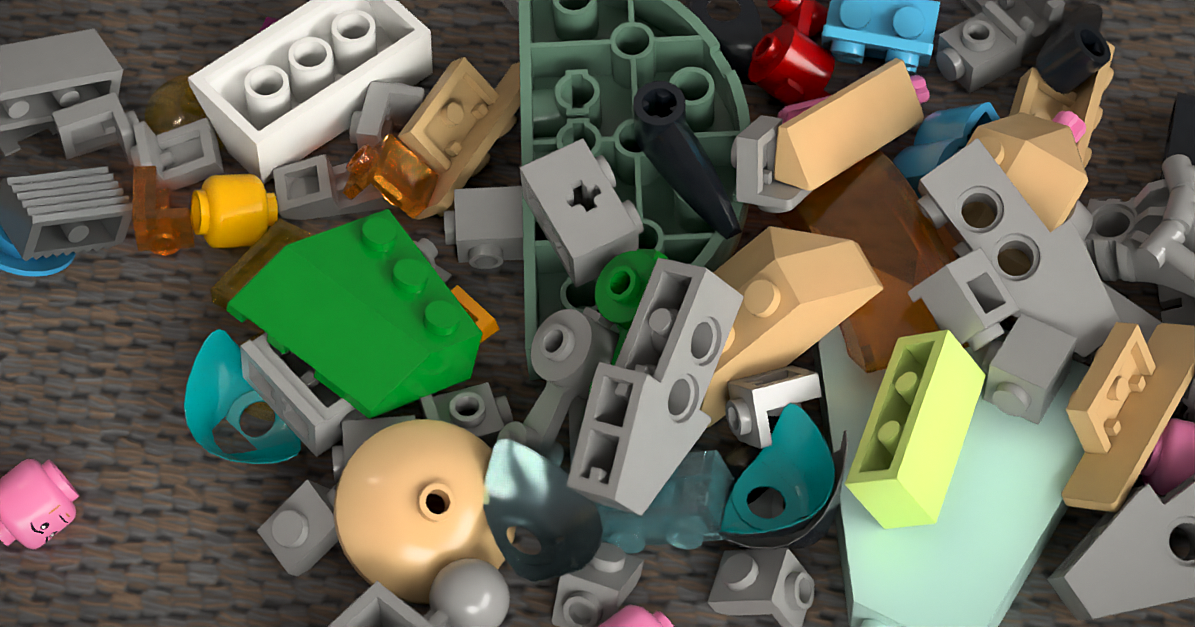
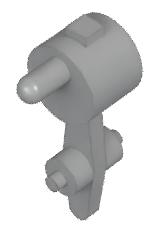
[497,307,619,466]

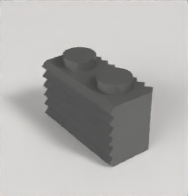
[0,166,134,261]

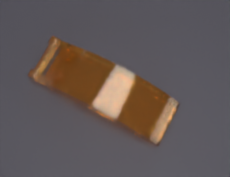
[773,149,970,374]

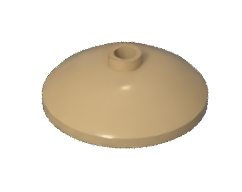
[334,419,516,604]

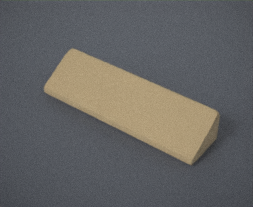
[773,58,924,191]

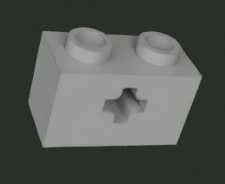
[520,139,644,288]

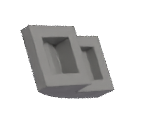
[273,152,398,220]

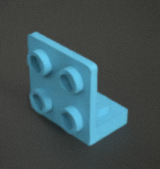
[822,0,940,74]

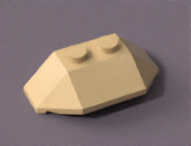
[913,112,1089,287]
[700,226,884,428]

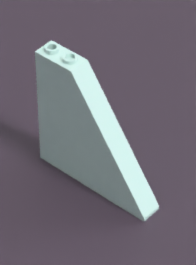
[812,269,1090,627]

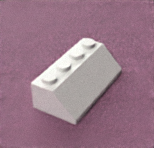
[188,0,433,184]

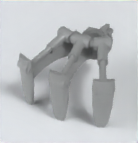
[1083,154,1195,298]

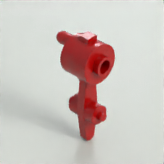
[748,0,835,106]

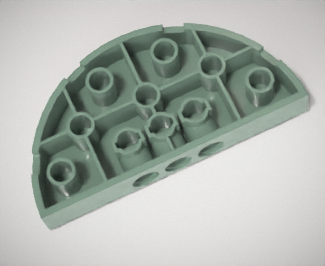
[518,0,751,380]

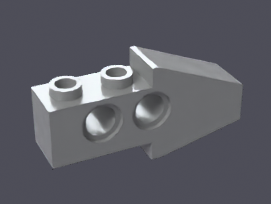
[916,138,1120,363]
[567,258,744,516]
[1047,474,1195,620]

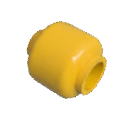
[191,174,278,248]

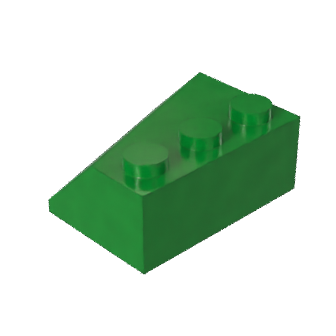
[226,209,482,419]

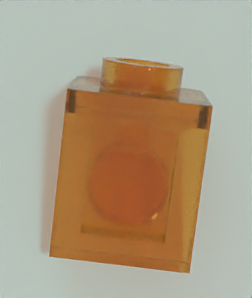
[342,133,440,219]
[132,166,195,255]

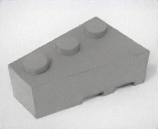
[0,29,123,157]

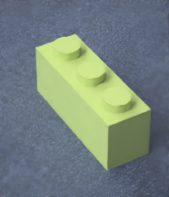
[845,329,986,529]

